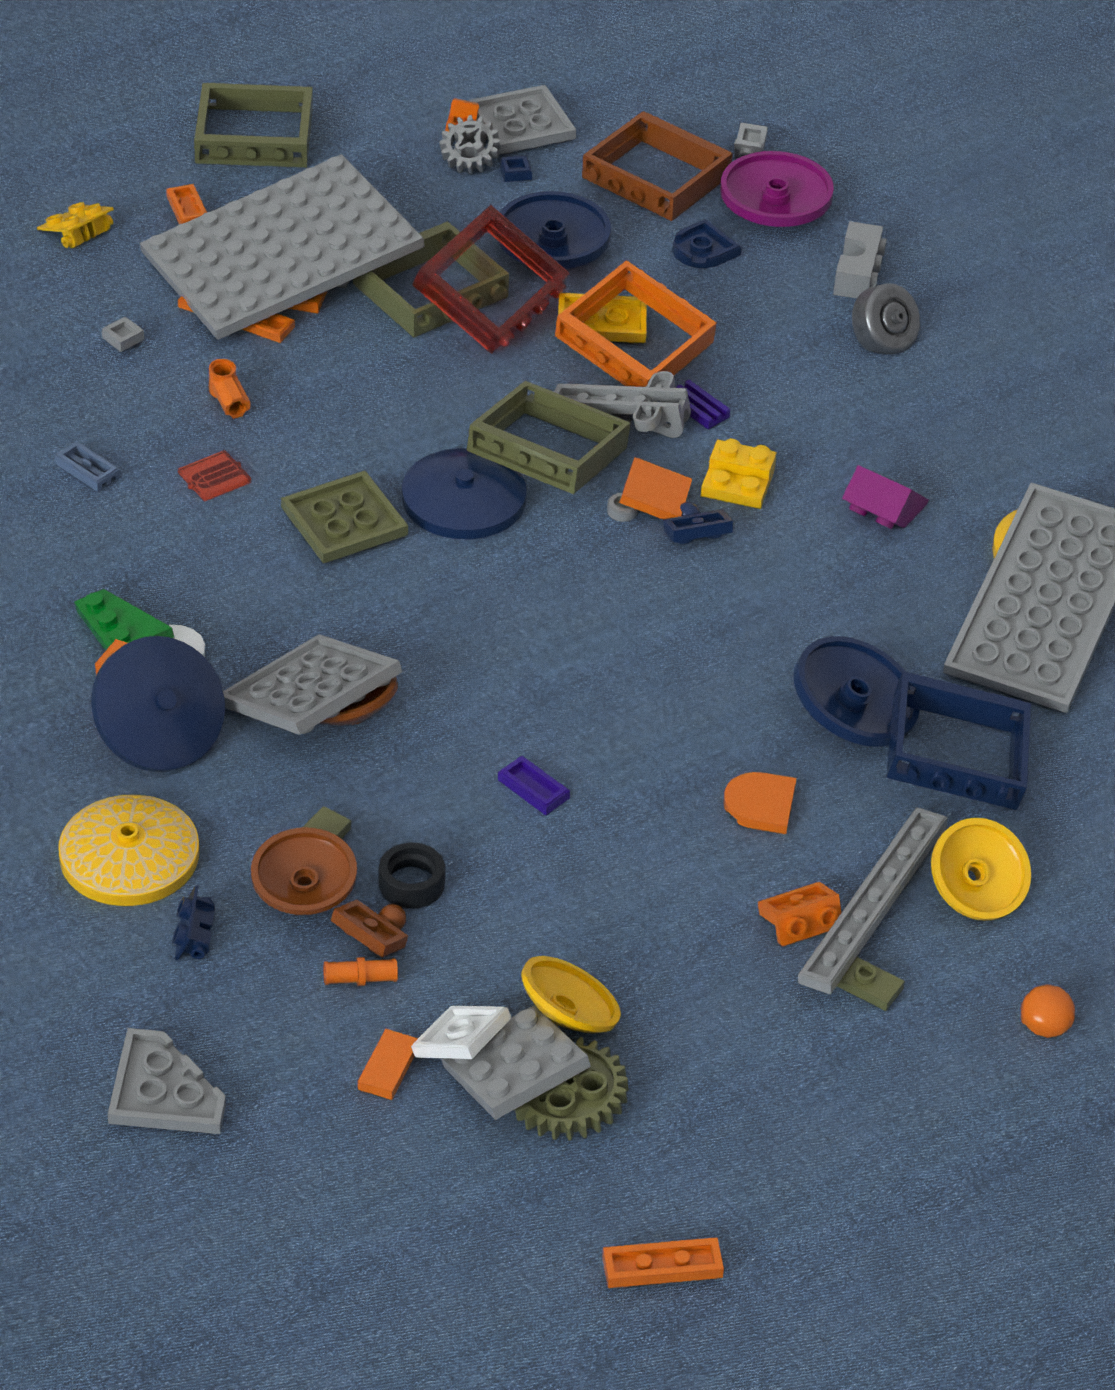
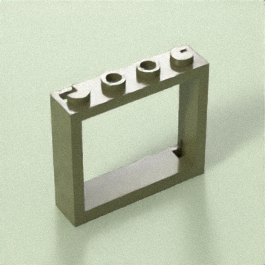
[194,83,313,168]
[353,221,509,338]
[467,381,631,494]

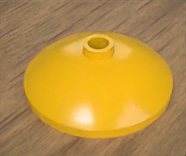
[931,818,1031,921]
[521,956,621,1034]

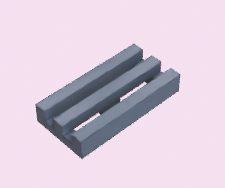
[54,441,121,492]

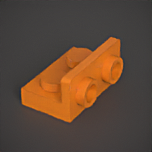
[758,882,841,946]

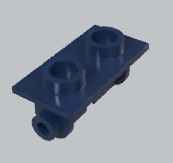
[172,885,215,960]

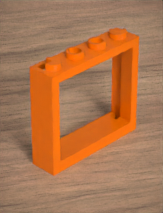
[555,260,717,387]

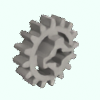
[440,115,501,174]

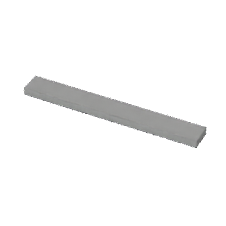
[798,807,948,995]

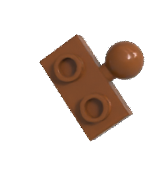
[330,899,408,957]

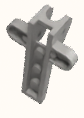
[554,371,691,438]

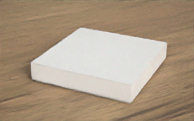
[411,1006,511,1059]

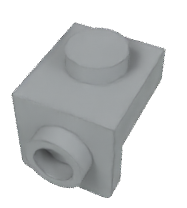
[734,123,768,158]

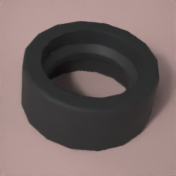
[379,842,445,909]

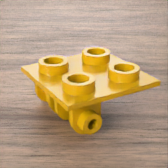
[37,202,114,248]

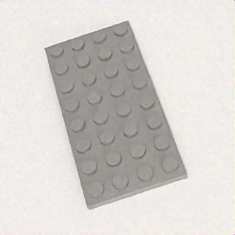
[943,483,1115,713]

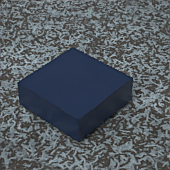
[499,155,532,182]

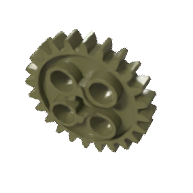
[513,1036,629,1141]

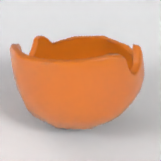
[1020,984,1075,1038]

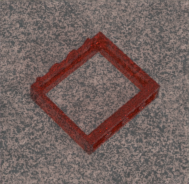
[412,205,570,354]

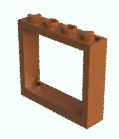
[582,111,733,221]

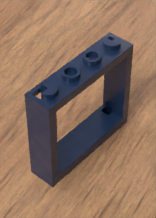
[886,671,1031,810]

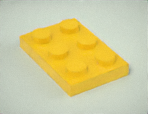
[557,293,647,343]

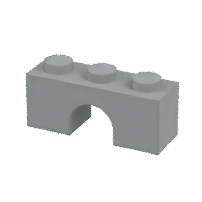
[833,221,887,298]

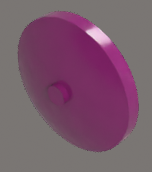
[720,151,834,227]

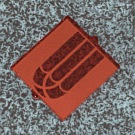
[178,450,251,502]

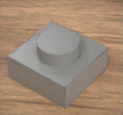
[102,317,144,352]

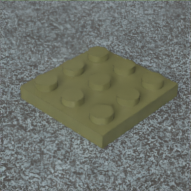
[281,470,408,564]

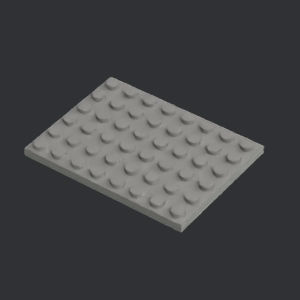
[140,154,425,340]

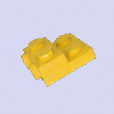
[700,438,777,509]

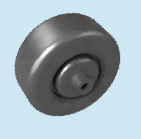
[852,283,920,354]

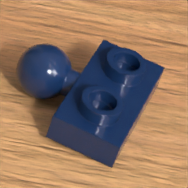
[663,502,733,544]

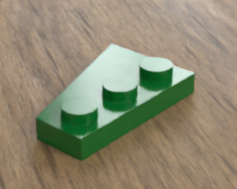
[74,589,174,651]

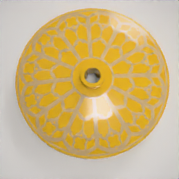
[58,795,199,906]

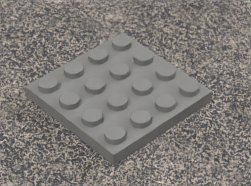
[223,634,402,735]

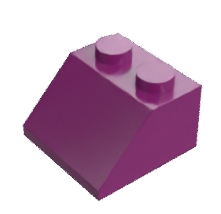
[842,465,929,529]

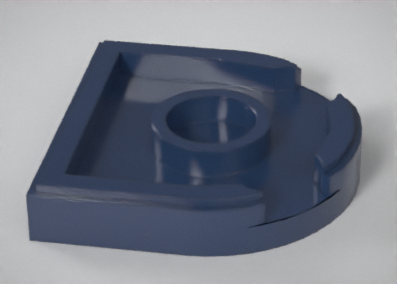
[672,219,742,268]

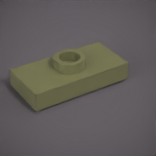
[837,957,905,1011]

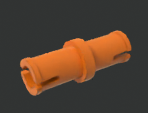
[323,957,398,986]

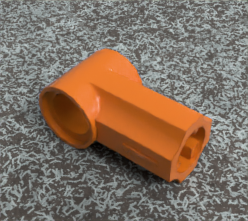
[209,359,250,419]

